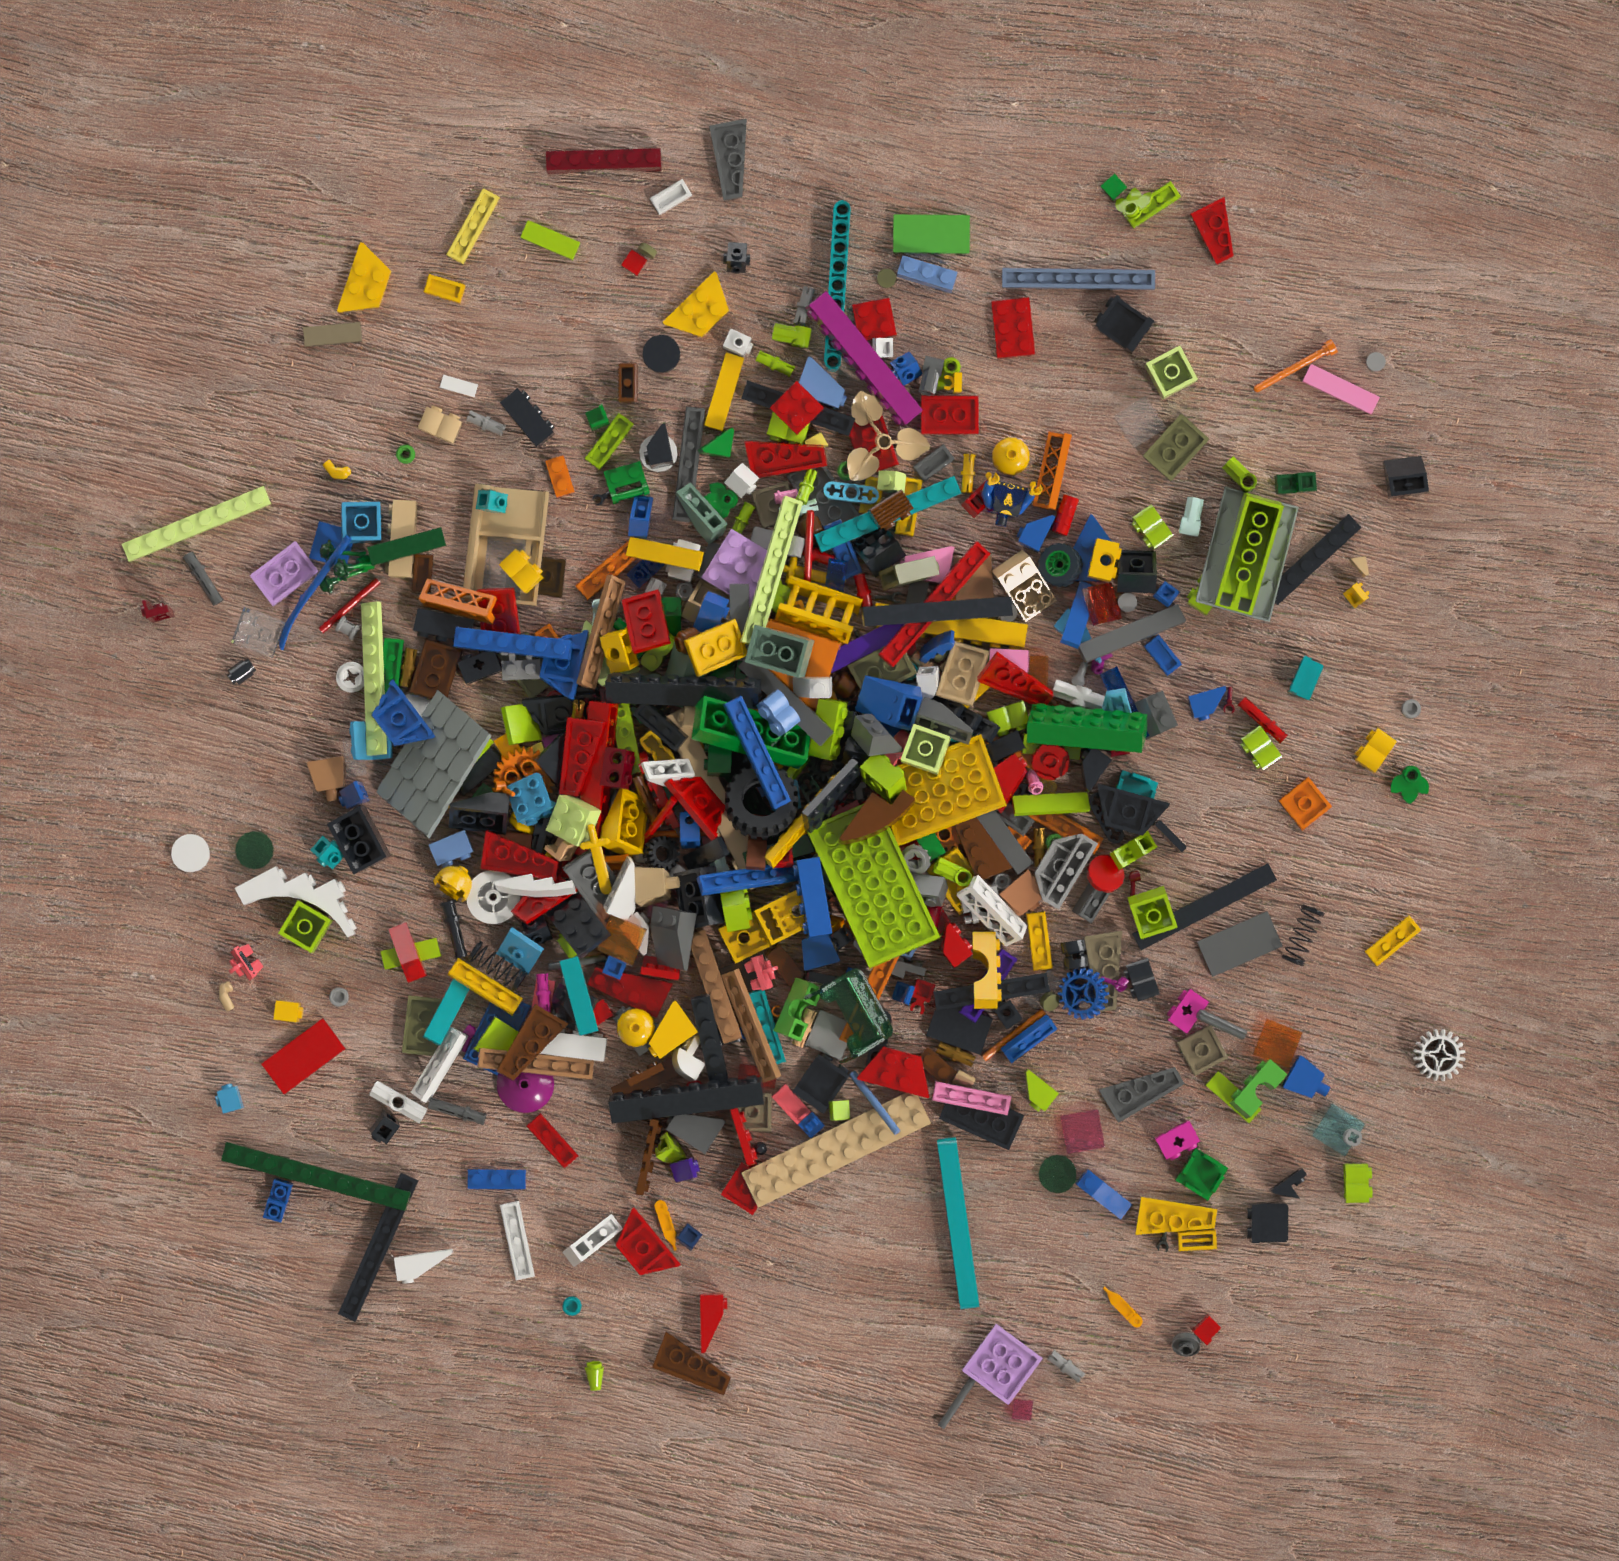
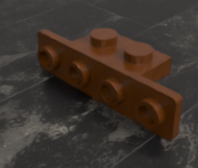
[611,1057,679,1094]

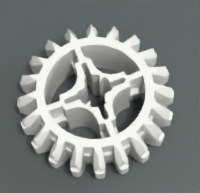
[1413,1029,1465,1081]

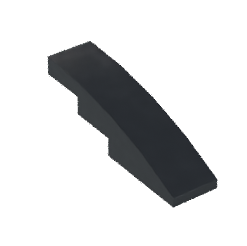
[931,693,1000,744]

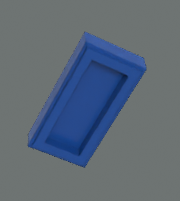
[1143,634,1182,676]

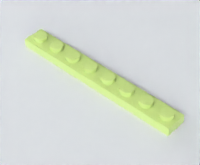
[122,486,271,562]
[740,496,803,645]
[361,601,387,756]

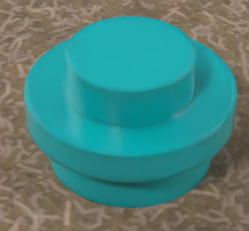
[562,1296,582,1316]

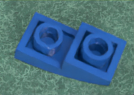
[919,630,955,664]
[263,1178,294,1223]

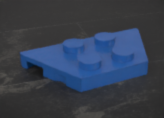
[1073,514,1112,582]
[539,630,589,701]
[372,680,436,746]

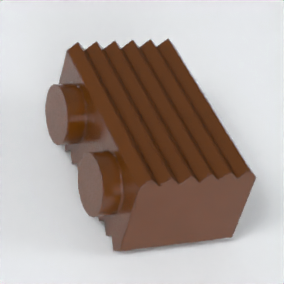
[618,363,638,404]
[868,489,914,531]

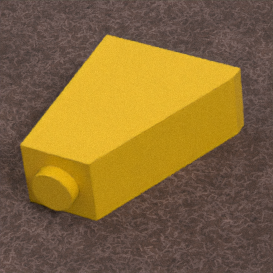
[648,1001,698,1059]

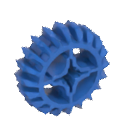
[1058,968,1110,1020]

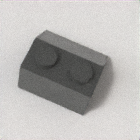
[1130,690,1178,740]
[851,714,903,756]

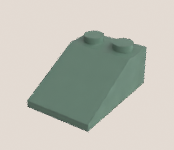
[745,625,814,678]

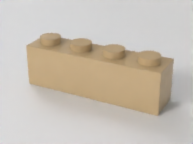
[385,500,418,579]

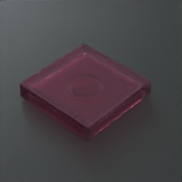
[1060,1109,1105,1154]

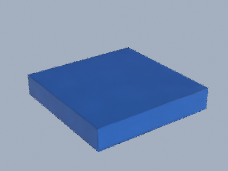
[309,521,353,565]

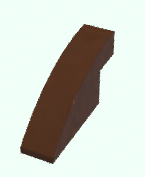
[839,790,915,845]

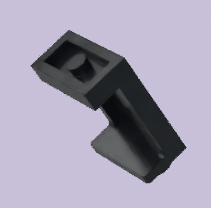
[1094,295,1154,354]
[792,1053,850,1114]

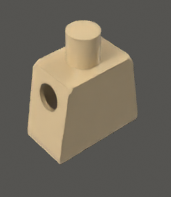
[634,867,680,907]

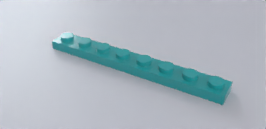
[814,476,962,553]

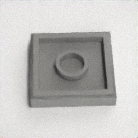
[805,1010,848,1060]

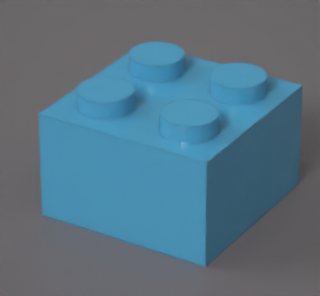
[341,502,381,543]

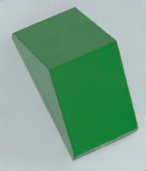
[697,427,734,458]

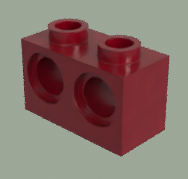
[600,747,635,790]

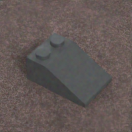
[650,906,696,971]

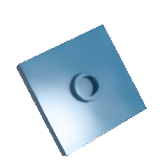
[496,927,544,975]

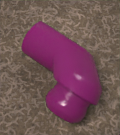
[1091,653,1113,675]

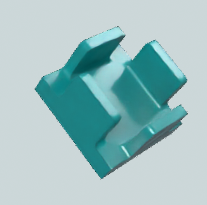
[1116,770,1158,799]

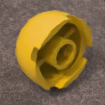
[992,437,1030,476]
[433,866,472,902]
[616,1008,655,1047]

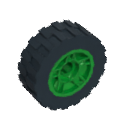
[1038,543,1083,587]

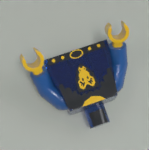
[981,472,1043,527]

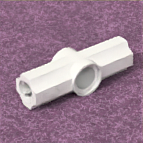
[1052,680,1105,710]
[369,1081,428,1123]

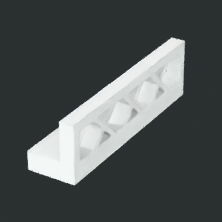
[956,875,1027,946]
[411,1026,468,1103]

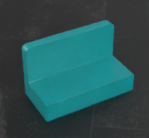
[1288,656,1324,700]

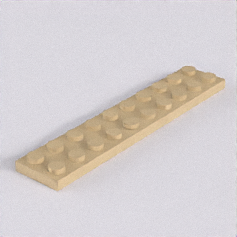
[742,1093,931,1208]

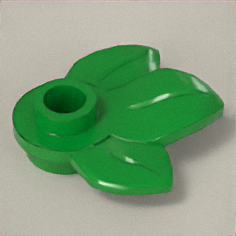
[704,482,738,519]
[1390,766,1429,804]

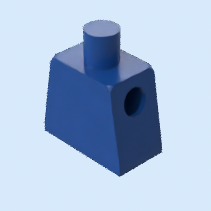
[680,809,701,849]
[802,935,840,971]
[1281,1055,1330,1098]

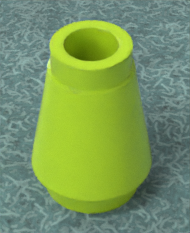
[585,1361,604,1391]

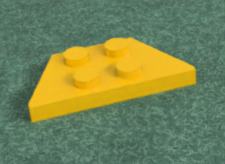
[337,242,391,313]
[662,271,729,338]

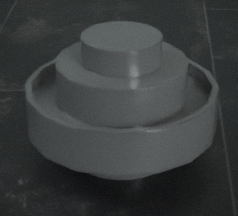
[1172,1332,1201,1357]

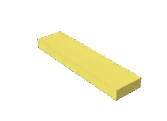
[446,188,500,265]

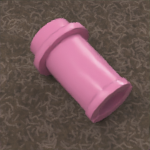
[774,488,798,505]
[1026,770,1043,795]

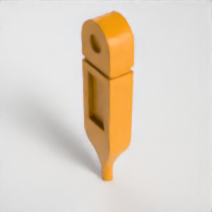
[655,1200,677,1251]
[1103,1286,1143,1327]

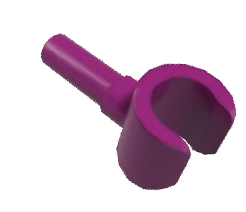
[1101,976,1129,992]
[462,1024,476,1052]

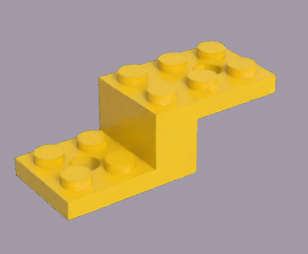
[718,890,805,964]

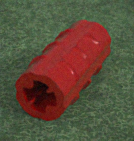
[1051,494,1079,536]

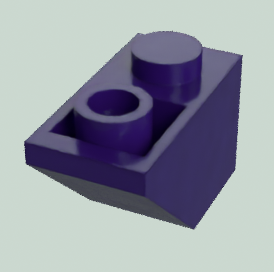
[670,1157,700,1183]

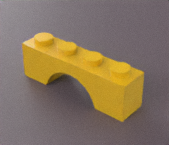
[972,932,1001,1009]

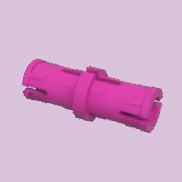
[536,973,551,1012]

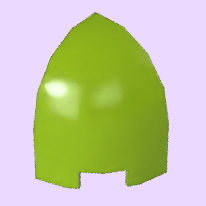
[655,1132,686,1163]

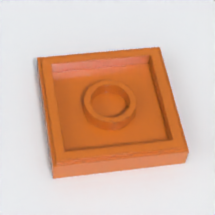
[1278,777,1332,831]

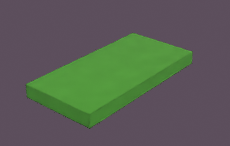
[893,214,970,254]

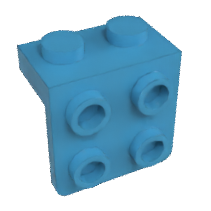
[349,721,393,760]
[507,773,556,826]

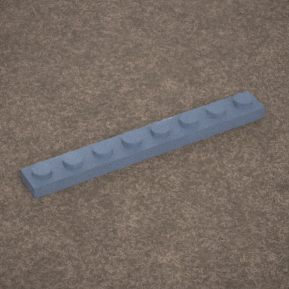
[1002,268,1155,290]

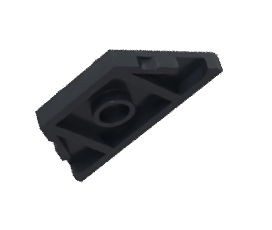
[522,691,596,735]
[1097,783,1170,836]

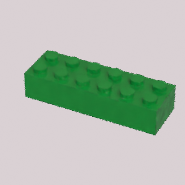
[691,696,810,769]
[1027,703,1147,753]

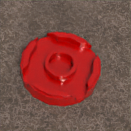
[1031,744,1070,780]
[1087,855,1125,893]

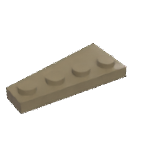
[1084,930,1122,1012]

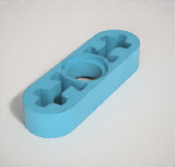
[823,481,879,505]

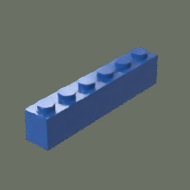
[454,627,573,661]

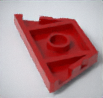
[664,777,725,841]
[857,1047,929,1098]
[616,1207,681,1275]

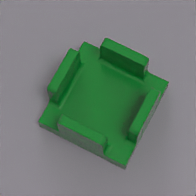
[1175,1148,1228,1201]

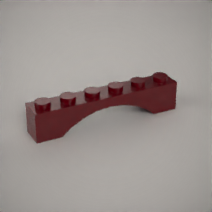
[546,148,662,174]

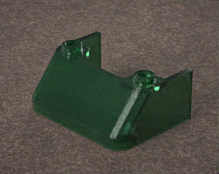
[804,968,893,1065]

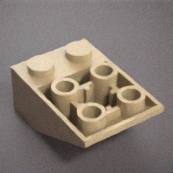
[991,550,1057,622]

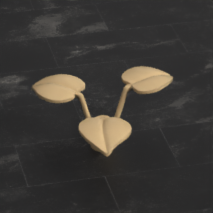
[847,391,930,481]

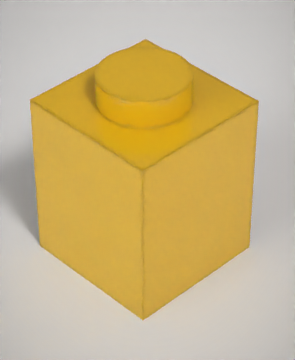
[273,1000,303,1022]

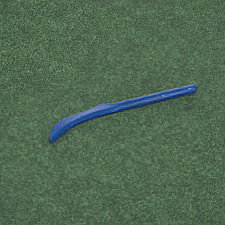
[279,535,352,650]

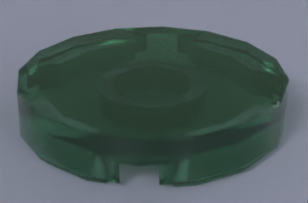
[235,831,274,869]
[1038,1155,1077,1193]

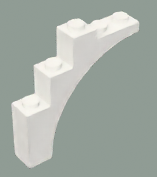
[235,866,357,937]

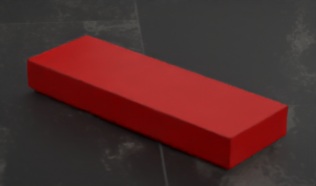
[526,1113,579,1169]

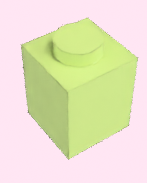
[877,471,906,493]

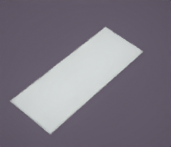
[440,375,478,397]

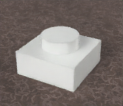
[872,338,893,357]

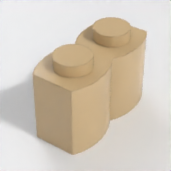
[418,405,462,444]

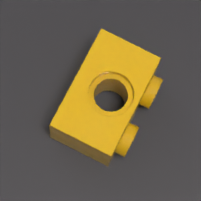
[1087,538,1122,582]
[600,628,639,673]

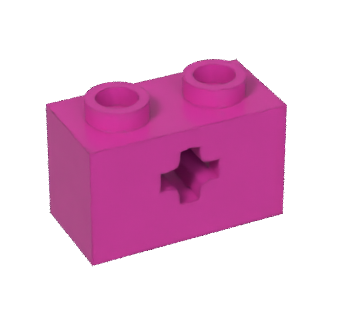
[1166,989,1209,1034]
[1154,1120,1200,1160]

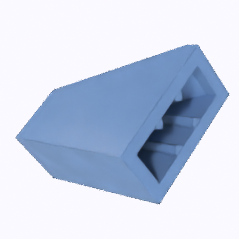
[799,357,847,410]

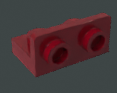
[140,599,175,623]

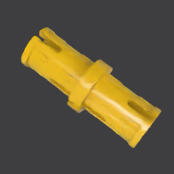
[960,454,976,493]

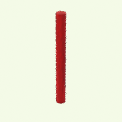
[804,510,814,582]
[319,578,380,634]
[643,796,677,849]

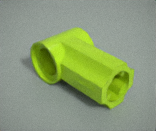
[772,323,812,348]
[1222,456,1257,492]
[932,857,972,886]

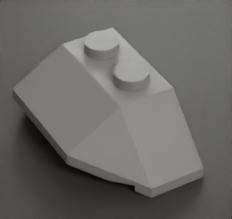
[1034,834,1098,910]

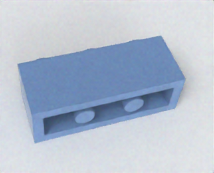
[897,256,958,293]

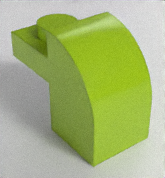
[1109,831,1157,870]

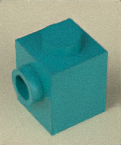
[476,490,508,513]

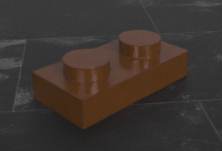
[920,1047,957,1083]

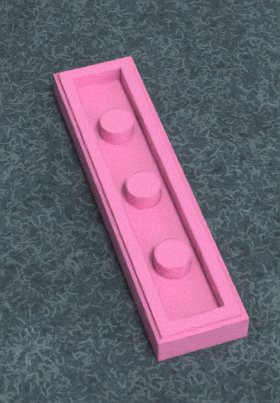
[1302,364,1380,415]
[932,1081,1011,1115]

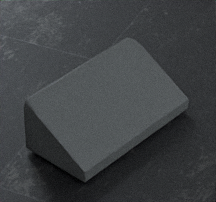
[1072,883,1110,923]

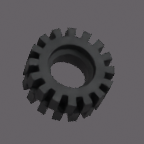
[808,754,845,784]
[643,836,680,870]

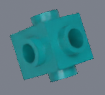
[310,836,344,869]

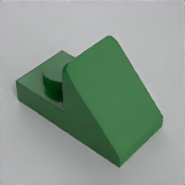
[662,597,681,636]

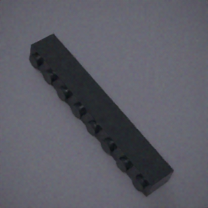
[605,672,762,709]
[608,1075,765,1124]

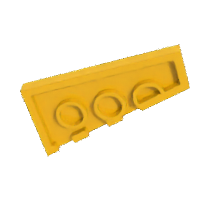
[1135,1197,1218,1235]

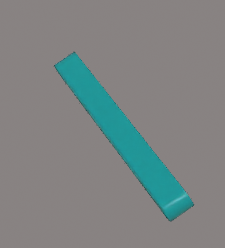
[824,200,851,372]
[937,1137,980,1310]

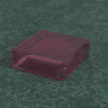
[1012,1399,1033,1421]

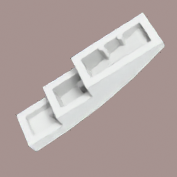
[494,874,576,897]

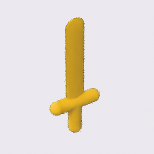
[782,556,846,587]
[580,824,612,894]

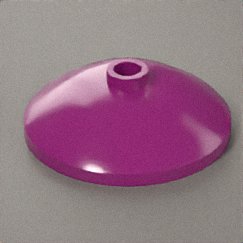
[496,1073,554,1113]

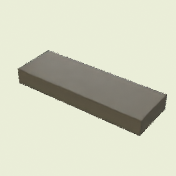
[303,322,362,347]

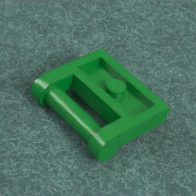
[603,461,650,505]

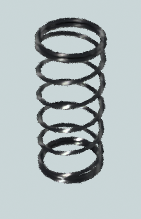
[1281,904,1325,966]
[467,941,527,992]

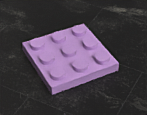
[701,529,767,608]
[962,1324,1043,1405]

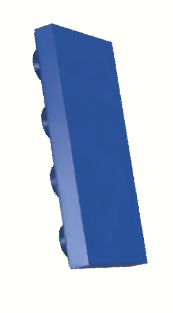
[463,1002,531,1075]

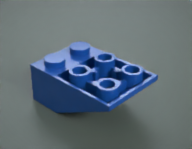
[855,676,923,731]

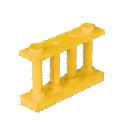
[775,576,863,644]

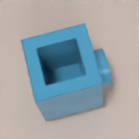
[215,1083,244,1114]

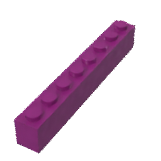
[805,291,923,427]

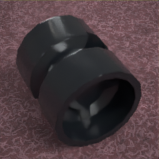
[1060,939,1089,970]

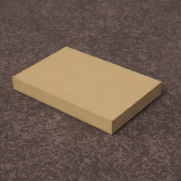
[936,641,990,707]

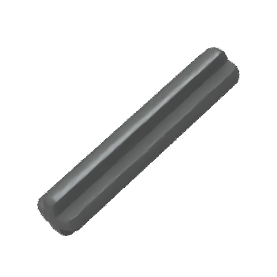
[1196,1009,1247,1040]

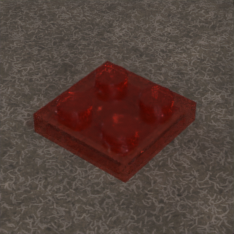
[1082,582,1122,626]

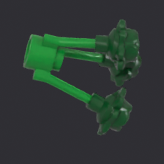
[319,540,375,594]

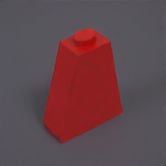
[994,754,1027,813]

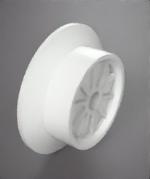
[466,870,520,924]

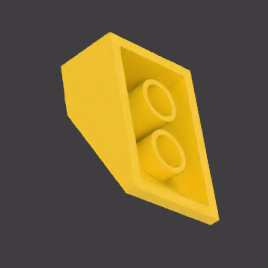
[600,789,647,856]

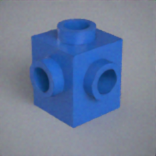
[890,351,923,386]

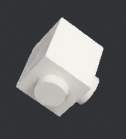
[723,329,754,358]
[724,463,759,498]

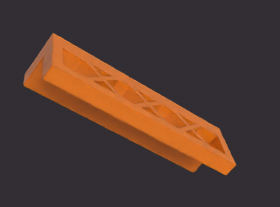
[1032,431,1072,511]
[419,579,497,624]

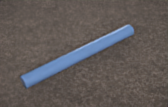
[850,1071,900,1135]

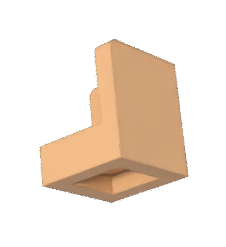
[544,837,578,861]

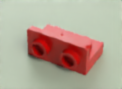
[640,955,681,980]

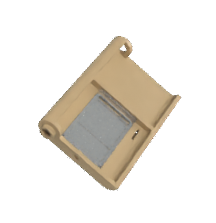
[462,484,549,606]

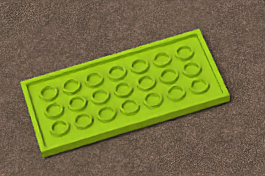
[807,804,940,969]

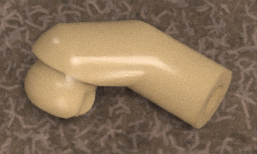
[219,981,234,1011]

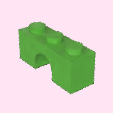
[773,978,823,1042]
[1229,1059,1287,1119]

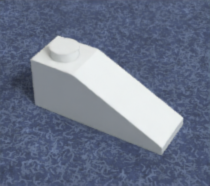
[641,759,695,787]
[603,856,635,921]
[563,1214,623,1267]
[394,1249,453,1284]

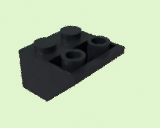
[1383,456,1429,499]
[851,528,907,578]

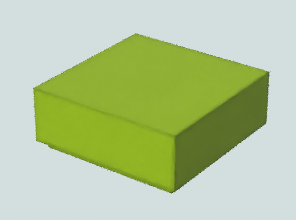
[829,1100,850,1121]

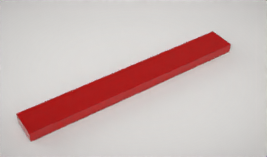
[878,541,991,668]

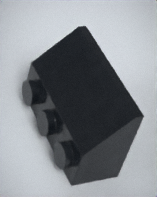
[327,805,391,875]
[673,866,725,928]

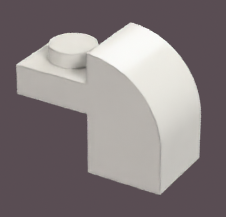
[903,666,940,703]
[672,1035,705,1082]

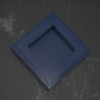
[675,1223,703,1251]

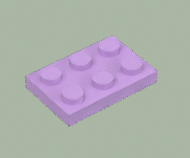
[250,541,319,607]

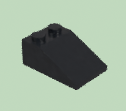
[449,792,510,835]

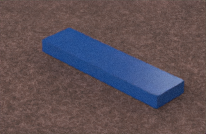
[1060,580,1098,649]

